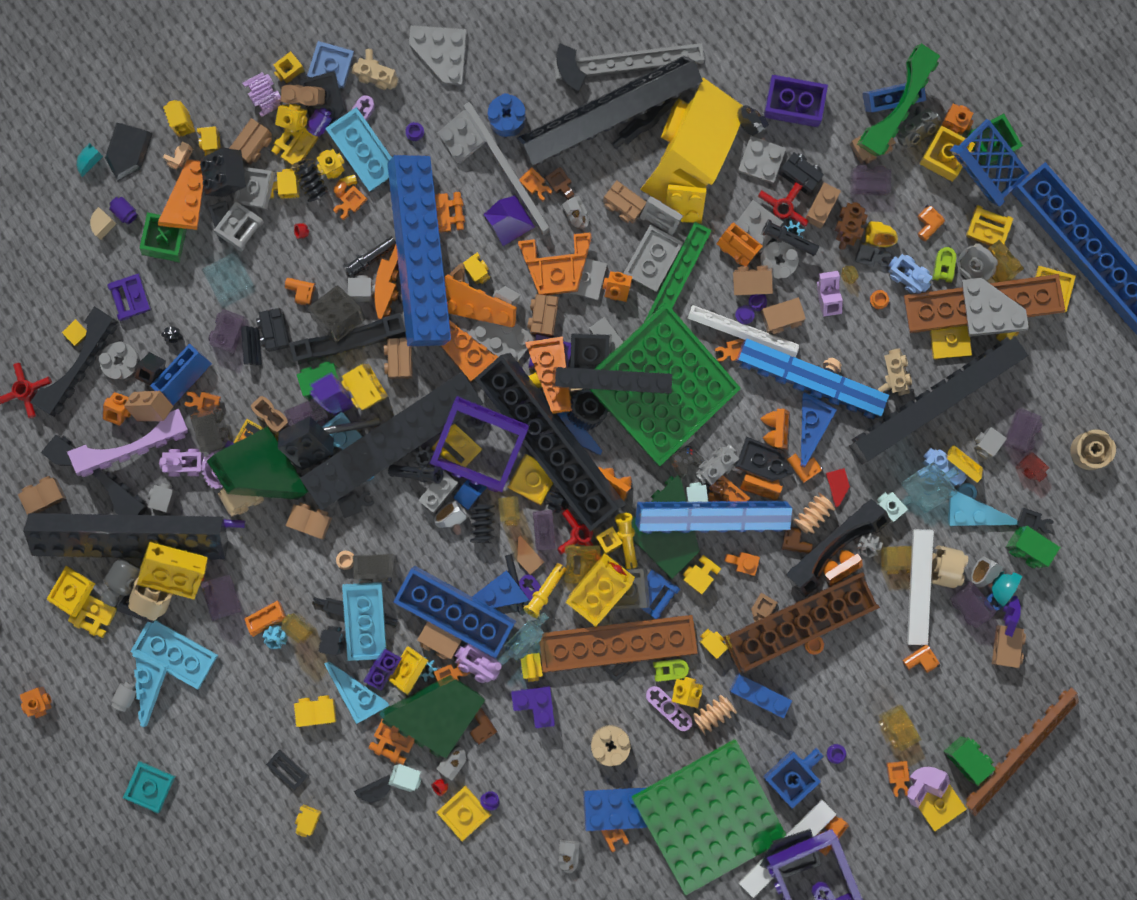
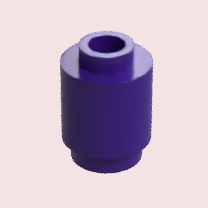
[306,107,332,137]
[109,197,138,225]

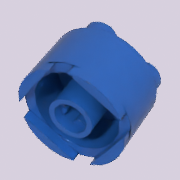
[488,93,526,137]

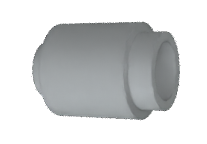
[111,681,136,712]

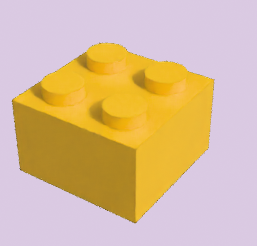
[919,126,975,182]

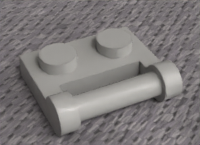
[640,196,683,236]
[214,202,264,252]

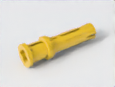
[615,513,638,569]
[523,563,567,618]

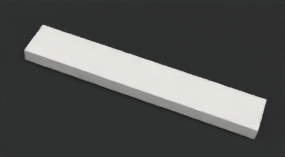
[688,305,799,358]
[907,529,934,645]
[739,799,836,898]

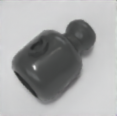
[101,558,140,607]

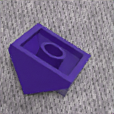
[483,195,535,246]

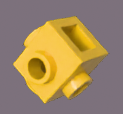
[275,104,307,133]
[316,149,345,180]
[671,677,703,708]

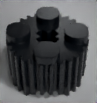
[567,389,609,431]

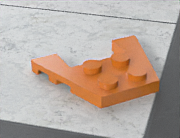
[518,232,592,295]

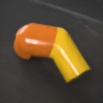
[334,174,358,198]

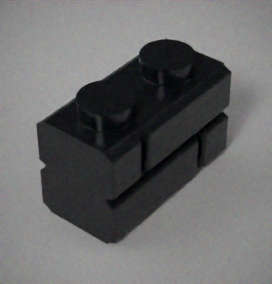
[778,152,824,196]
[256,308,290,352]
[318,626,346,655]

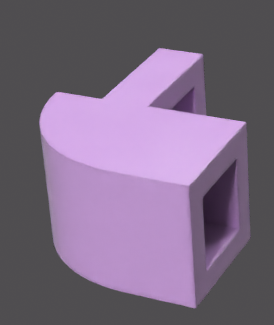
[817,271,843,317]
[907,767,950,808]

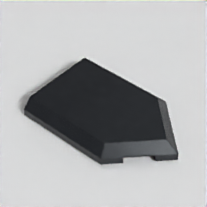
[299,71,345,125]
[105,123,152,181]
[735,436,795,482]
[760,829,821,878]

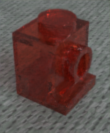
[1015,452,1050,482]

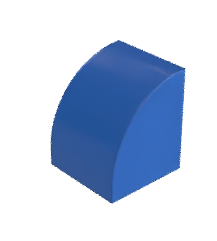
[454,479,487,510]

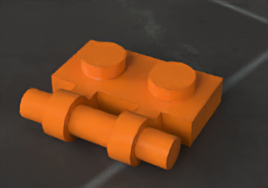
[435,192,465,233]
[368,719,414,765]

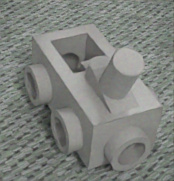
[696,445,743,485]

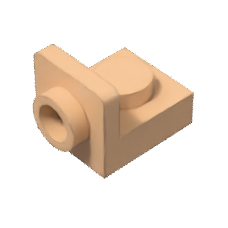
[163,142,193,170]

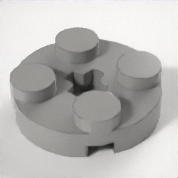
[760,241,799,279]
[958,244,998,281]
[99,342,139,380]

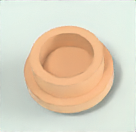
[823,358,841,374]
[336,551,356,570]

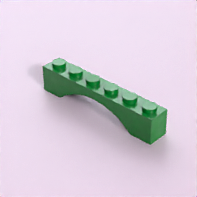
[856,43,940,157]

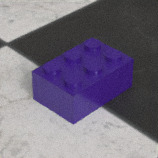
[763,75,828,127]

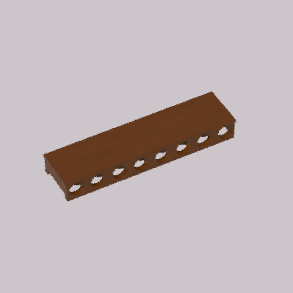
[723,572,880,673]

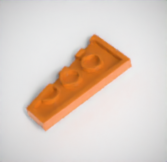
[158,159,203,230]
[444,274,517,327]
[441,320,498,383]
[525,337,572,414]

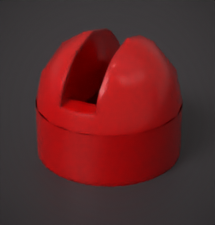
[294,223,310,239]
[431,779,449,796]

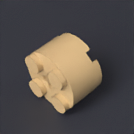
[1070,430,1116,470]
[218,488,264,517]
[931,545,968,588]
[129,578,173,620]
[591,725,630,766]

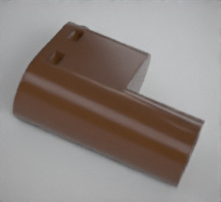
[782,527,812,554]
[469,707,498,746]

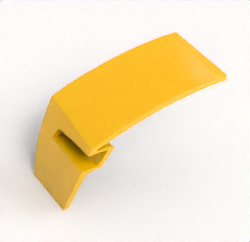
[640,77,743,205]

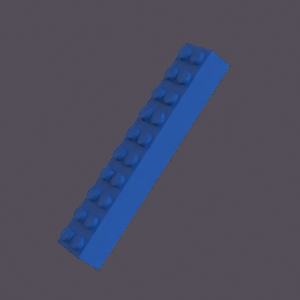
[387,155,451,346]
[1011,162,1137,334]

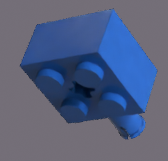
[763,748,824,808]

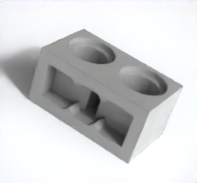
[418,471,459,514]

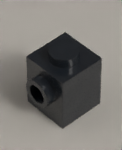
[135,352,166,386]

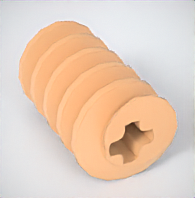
[793,492,836,534]
[693,695,737,736]

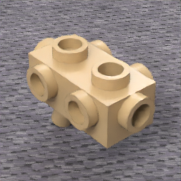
[352,49,398,90]
[878,348,912,396]

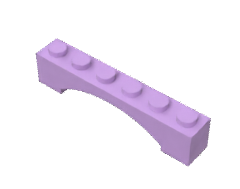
[67,409,188,477]

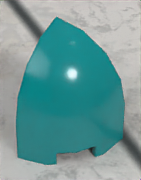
[76,143,104,177]
[992,572,1022,607]

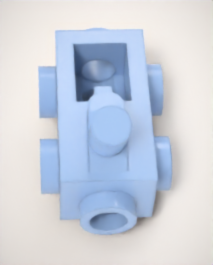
[888,254,932,294]
[917,448,967,487]

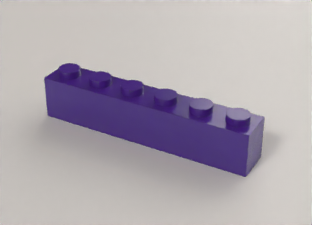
[310,373,355,416]

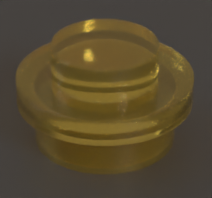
[841,266,858,284]

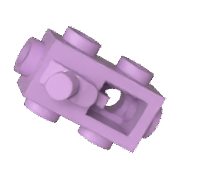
[159,449,205,477]
[455,643,501,683]

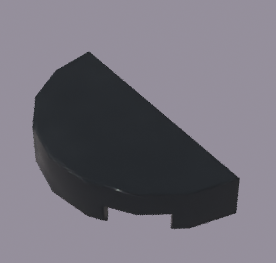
[354,774,391,803]

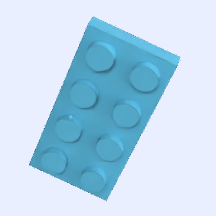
[325,107,392,192]
[342,582,387,661]
[130,620,218,689]

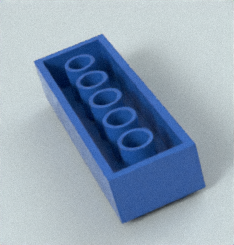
[393,566,516,658]

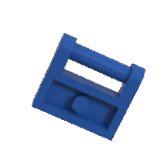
[641,569,680,619]

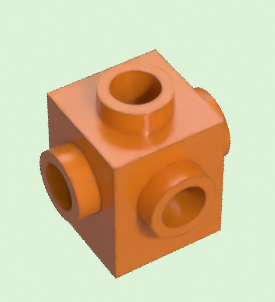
[941,103,974,135]
[602,271,632,302]
[103,392,131,426]
[20,687,52,718]

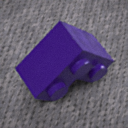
[511,686,555,728]

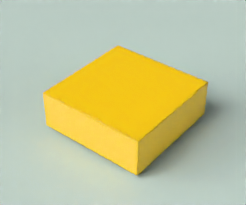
[62,319,87,347]

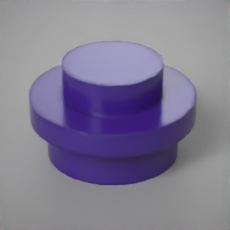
[405,122,424,141]
[748,294,768,312]
[735,305,754,324]
[826,744,846,764]
[480,791,500,811]

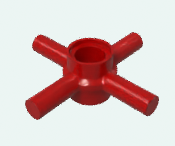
[758,183,809,227]
[0,363,52,418]
[557,509,601,560]

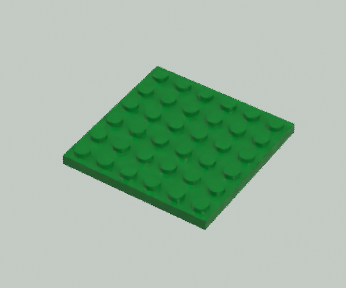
[589,303,741,466]
[631,739,786,896]

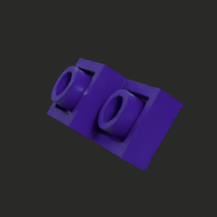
[1003,595,1021,637]
[364,648,401,691]

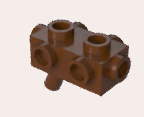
[835,202,868,250]

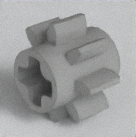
[857,533,883,557]
[387,686,411,706]

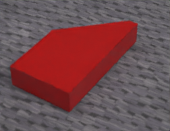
[825,468,850,507]

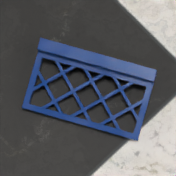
[950,119,1029,207]

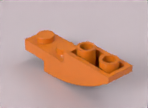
[375,245,399,320]

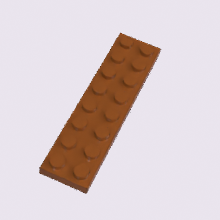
[904,274,1065,334]
[539,615,698,673]
[966,688,1079,817]

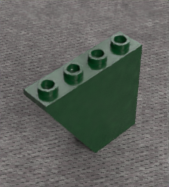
[207,426,309,500]
[631,475,700,579]
[379,675,486,758]

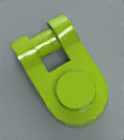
[932,247,956,283]
[653,659,689,681]

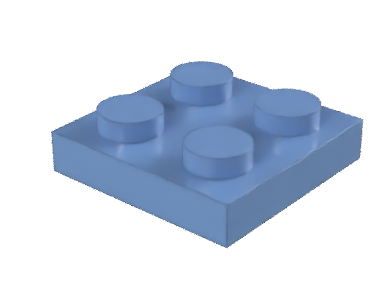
[307,41,355,88]

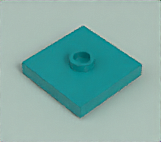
[123,761,176,813]

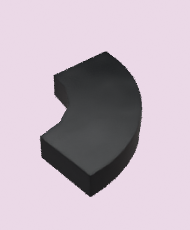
[556,43,586,93]

